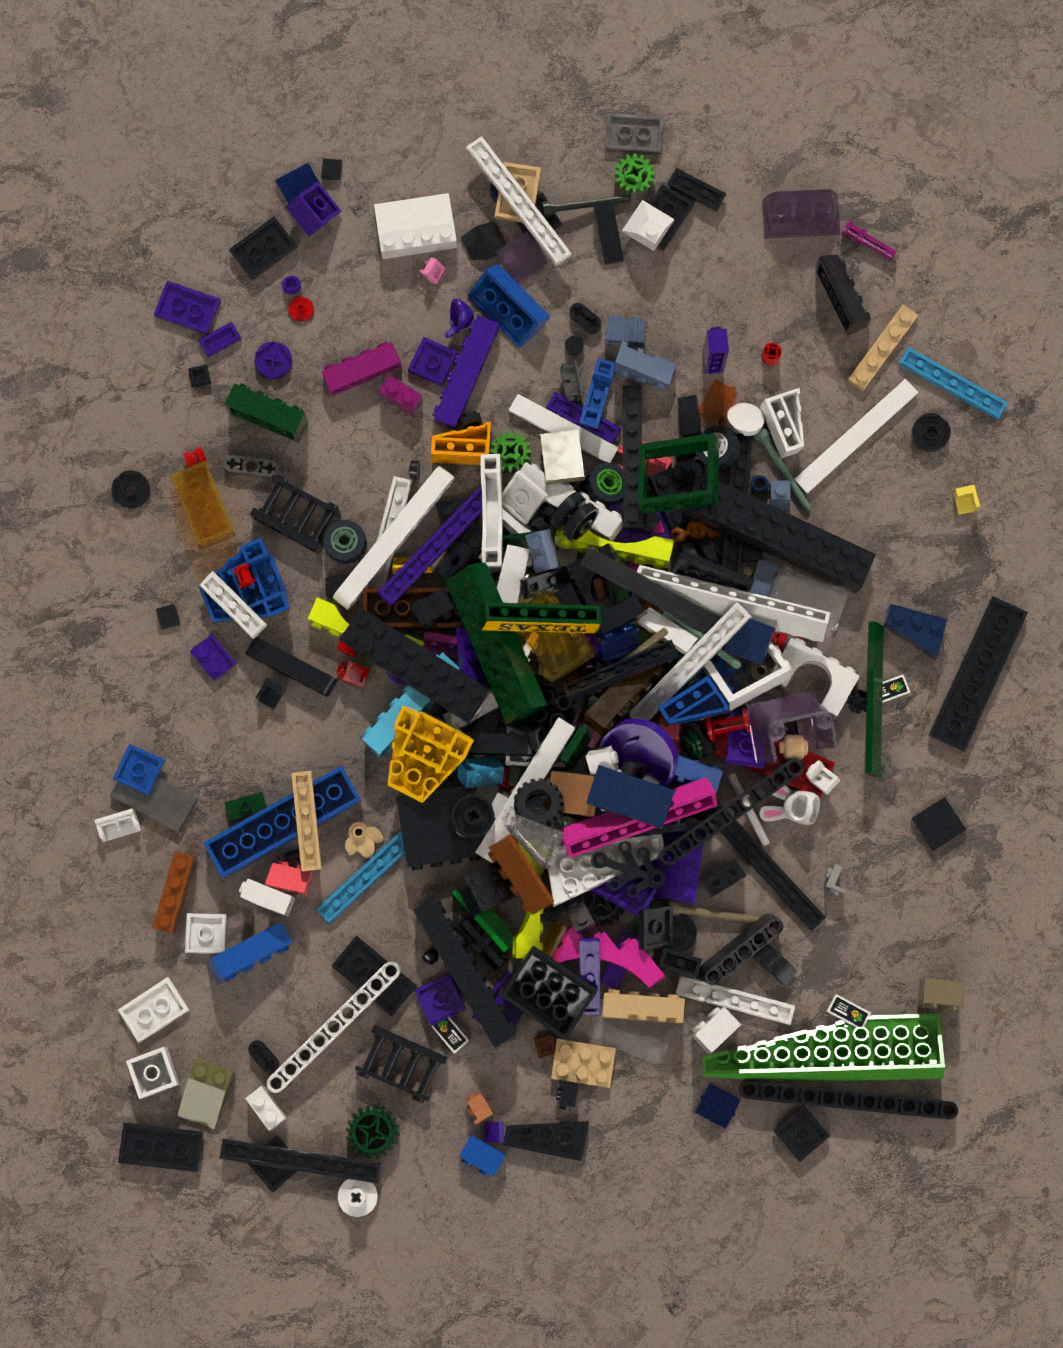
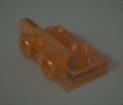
[699,380,738,424]

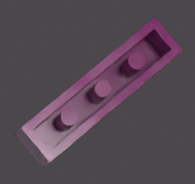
[321,342,402,396]

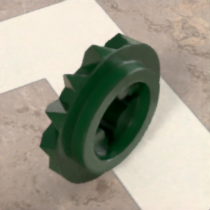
[680,729,703,759]

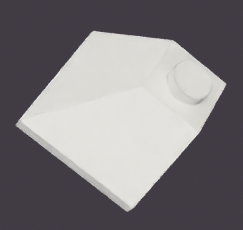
[622,200,674,251]

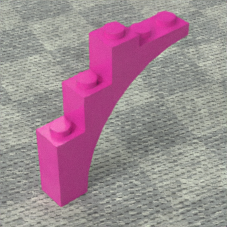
[549,926,665,989]

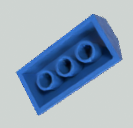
[467,264,551,348]

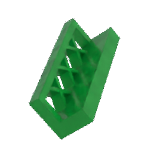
[452,889,514,953]

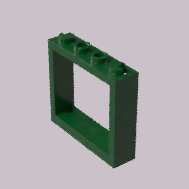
[637,433,719,514]

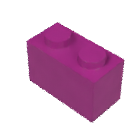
[379,375,423,416]

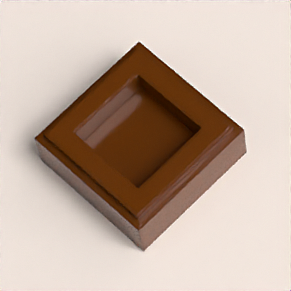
[593,578,609,600]
[534,1034,556,1058]

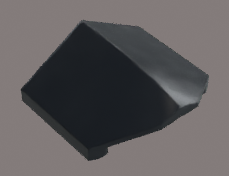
[460,221,506,261]

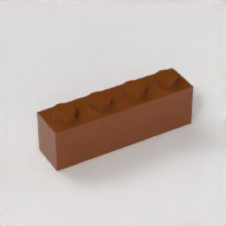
[152,852,197,934]

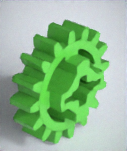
[614,153,655,195]
[490,431,531,473]

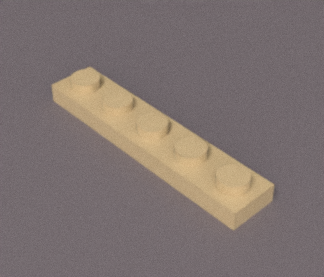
[847,305,918,391]
[291,771,322,872]

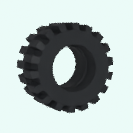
[513,778,565,832]

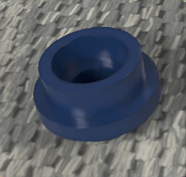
[750,475,769,495]

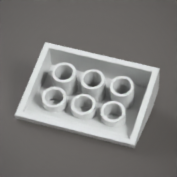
[374,193,457,259]

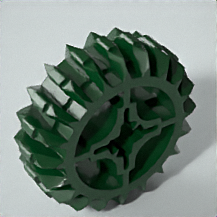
[346,1105,400,1159]

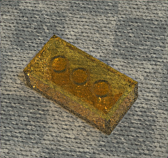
[170,461,236,550]

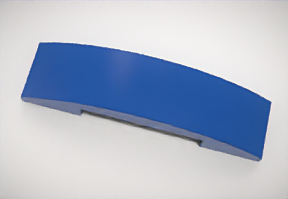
[579,358,615,429]

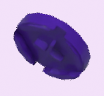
[254,342,293,380]

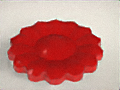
[288,296,314,322]

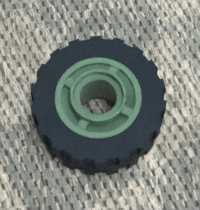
[323,519,367,564]

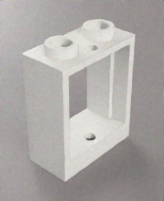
[239,879,295,917]

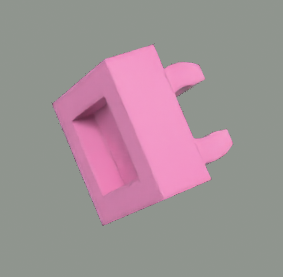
[420,257,446,285]

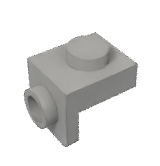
[824,864,846,896]

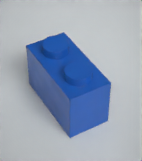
[459,1134,506,1177]

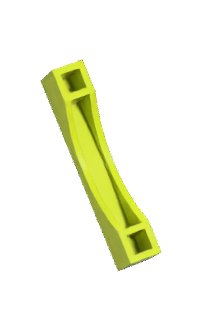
[555,530,674,569]
[307,598,424,647]
[512,838,544,958]

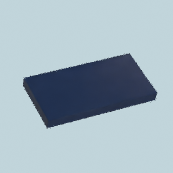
[586,765,675,829]

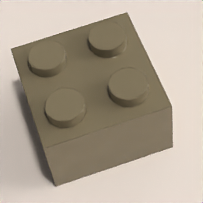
[917,978,965,1011]

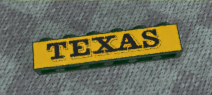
[479,602,602,633]

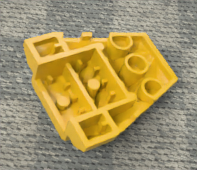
[388,705,474,803]

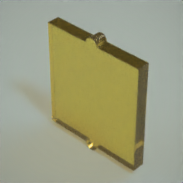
[542,922,567,957]

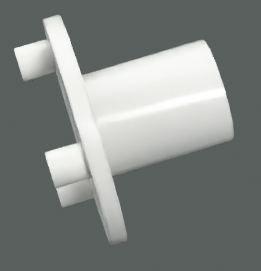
[338,1179,378,1217]

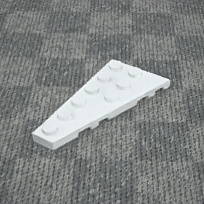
[544,834,665,907]

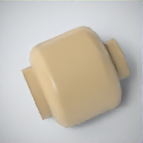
[779,735,808,760]

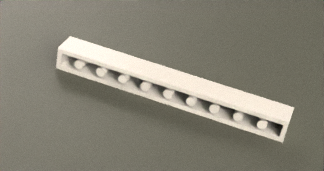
[632,565,830,642]

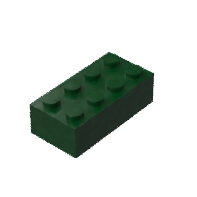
[225,383,308,443]

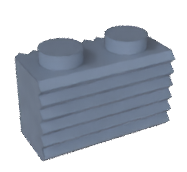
[605,315,645,347]
[525,529,560,573]

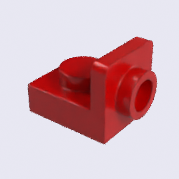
[337,661,370,688]

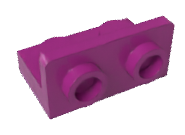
[424,631,459,660]

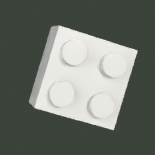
[126,1047,180,1099]

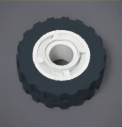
[696,425,740,470]

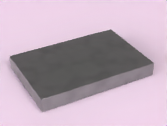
[605,113,664,155]

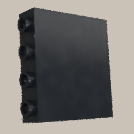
[395,786,483,871]

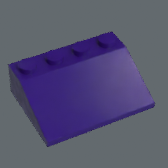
[640,821,703,904]

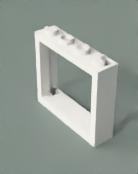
[697,633,792,711]

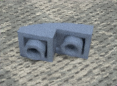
[750,559,777,597]

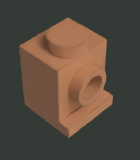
[465,1092,493,1124]

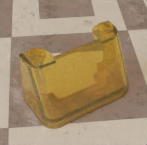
[515,590,597,682]

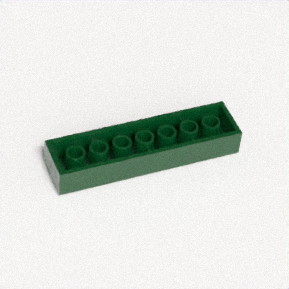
[445,562,547,724]

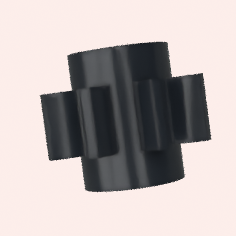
[846,689,867,714]

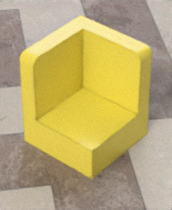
[953,485,980,515]

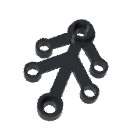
[591,841,665,898]

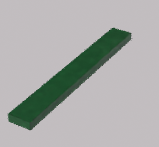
[865,621,884,777]

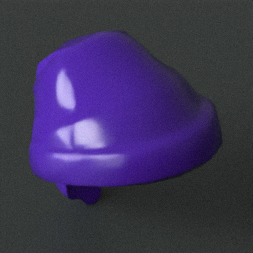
[444,298,474,338]

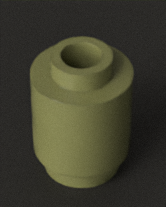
[749,662,770,683]

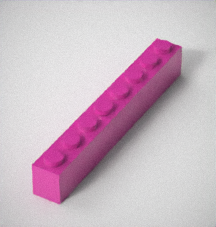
[558,777,718,858]

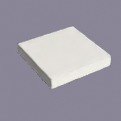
[502,470,548,525]
[185,913,227,954]

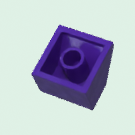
[286,181,342,237]

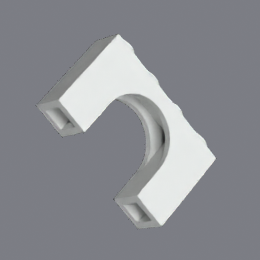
[771,638,860,719]

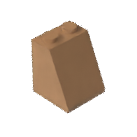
[542,771,595,817]

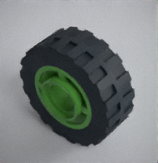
[584,462,623,506]

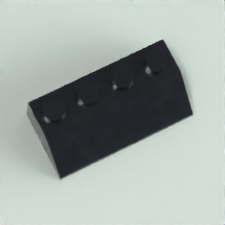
[815,254,871,336]

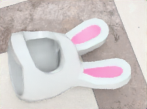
[759,779,820,825]

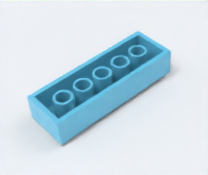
[362,653,460,759]

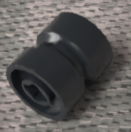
[530,502,557,532]

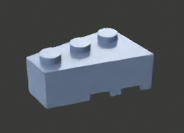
[614,341,676,390]

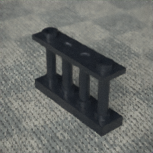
[250,475,341,554]
[355,1025,448,1104]

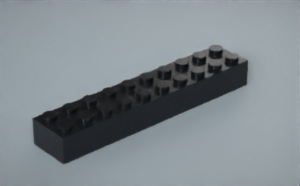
[681,473,876,594]

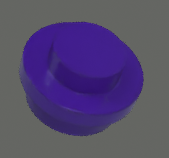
[282,276,301,295]

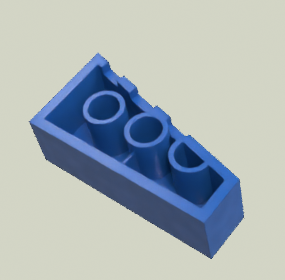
[207,922,292,985]

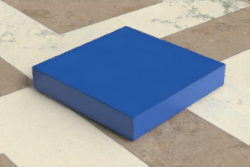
[113,744,166,796]

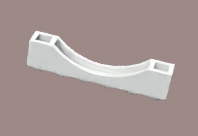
[481,454,503,573]

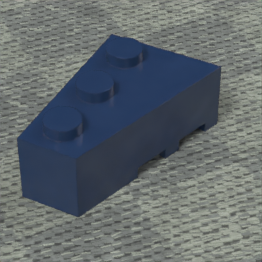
[883,604,947,660]

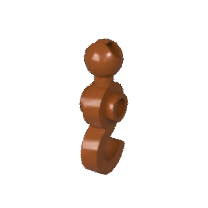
[671,521,722,543]

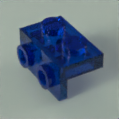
[597,624,641,661]

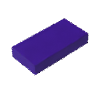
[199,322,242,358]

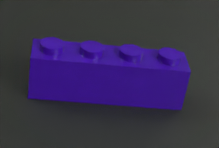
[702,327,729,374]

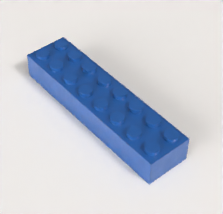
[203,765,362,879]

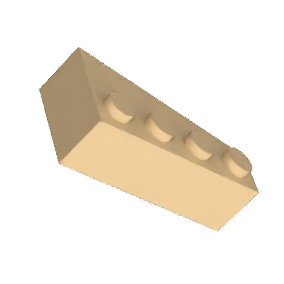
[602,989,685,1024]

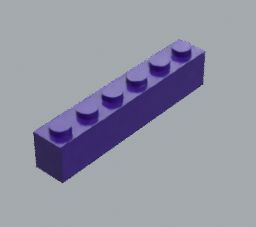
[432,315,499,431]

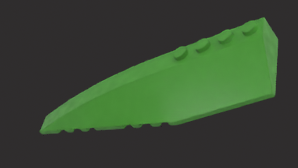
[702,1014,945,1081]

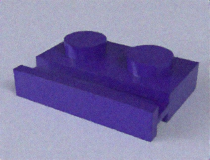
[190,634,237,682]

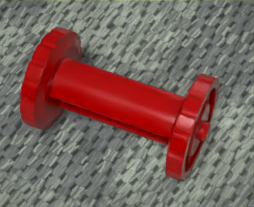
[706,707,753,742]

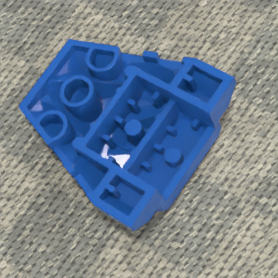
[198,537,291,622]

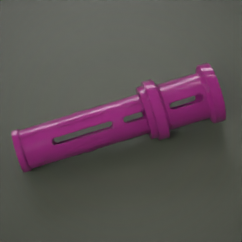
[841,220,897,261]

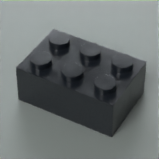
[455,861,519,918]

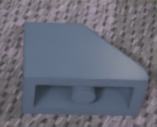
[769,481,790,514]

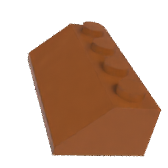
[487,834,555,915]

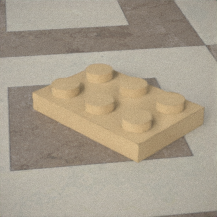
[495,162,541,222]
[550,1039,616,1088]

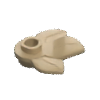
[345,822,384,858]

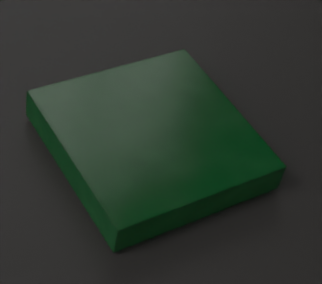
[560,725,593,770]

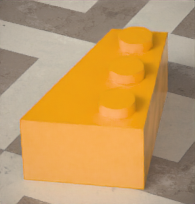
[431,421,491,465]

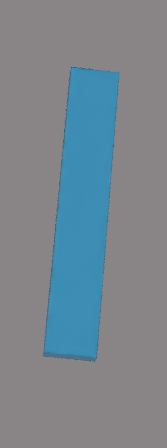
[898,347,1008,420]
[316,831,405,924]

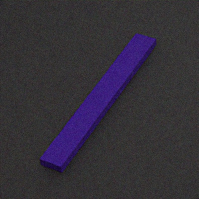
[377,485,483,606]

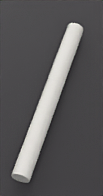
[728,773,770,846]

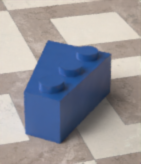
[658,676,730,727]
[671,754,723,793]

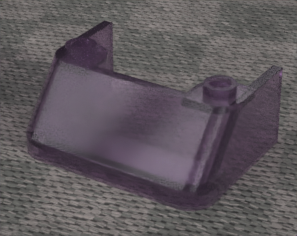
[747,692,838,763]

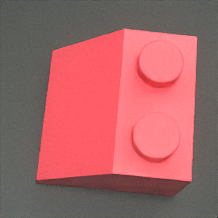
[265,860,313,896]

